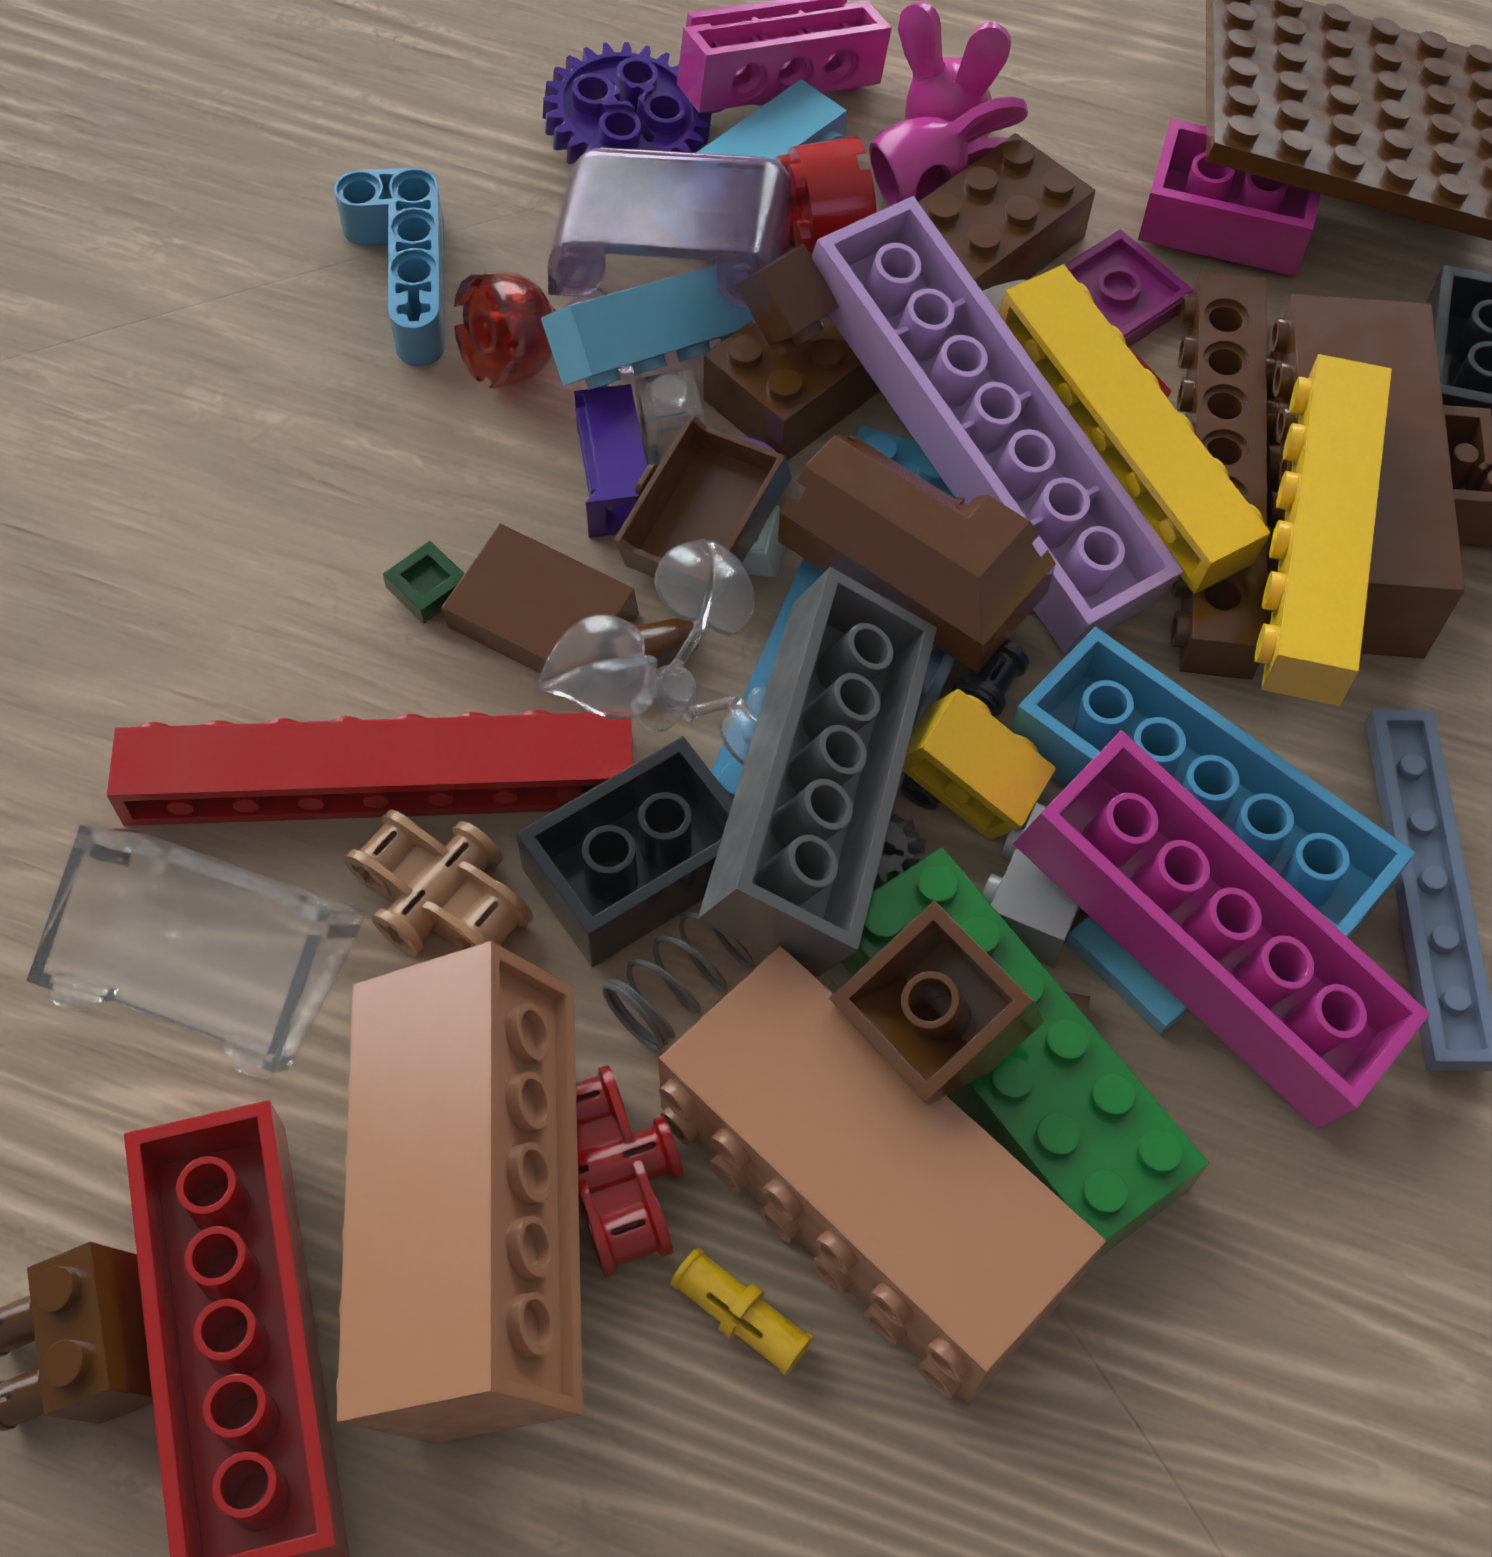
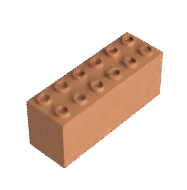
[336,941,583,1443]
[658,946,1106,1405]

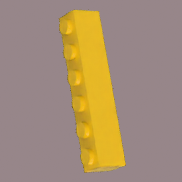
[999,264,1271,594]
[1255,354,1392,706]

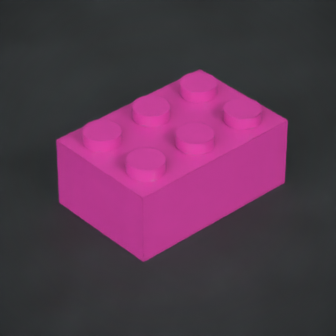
[1138,119,1321,277]

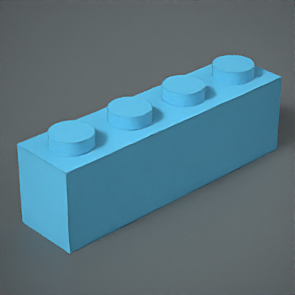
[651,79,847,258]
[541,254,758,390]

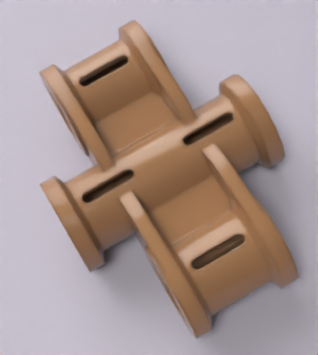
[344,809,533,957]

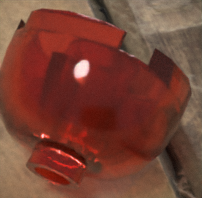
[454,271,556,389]

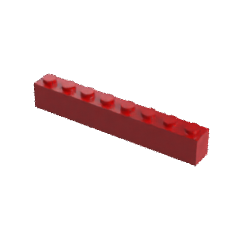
[107,708,633,826]

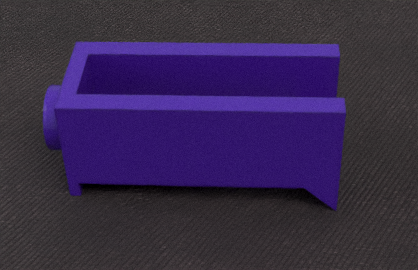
[574,384,647,538]

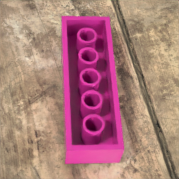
[1013,730,1430,1129]

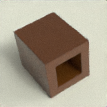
[735,244,839,346]

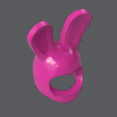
[898,1,1011,138]
[869,97,1028,207]

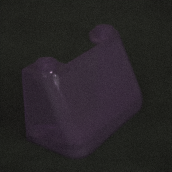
[547,147,792,308]

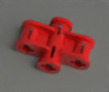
[576,1065,684,1278]

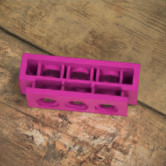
[677,0,892,113]

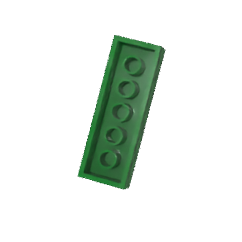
[841,847,1209,1262]

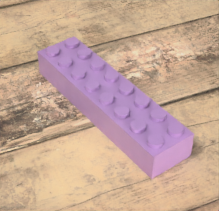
[812,196,1184,654]

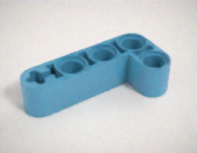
[334,168,445,366]

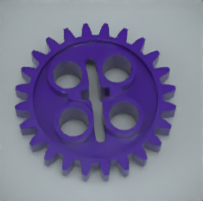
[542,42,712,186]

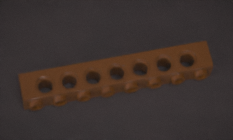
[1170,271,1267,680]

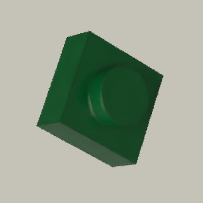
[383,540,465,624]

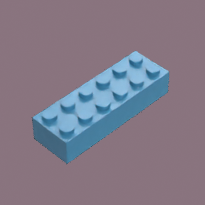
[1011,626,1416,939]

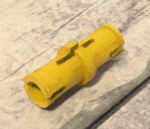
[670,1247,814,1376]

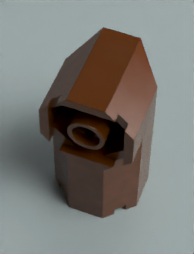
[778,435,1056,673]

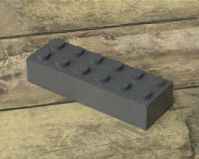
[697,567,937,978]

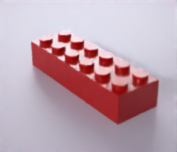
[124,1100,350,1557]

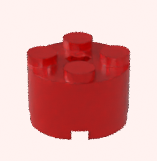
[776,136,877,257]

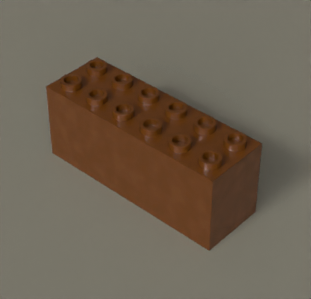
[1267,294,1465,659]

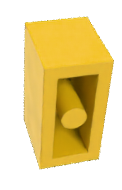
[902,689,1056,840]

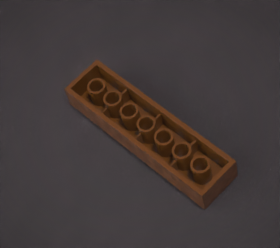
[704,133,1096,461]

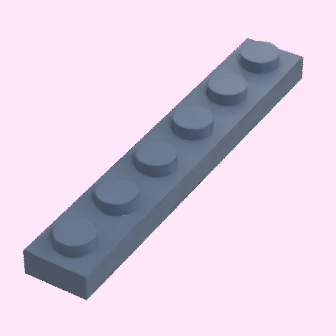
[1365,709,1492,1071]

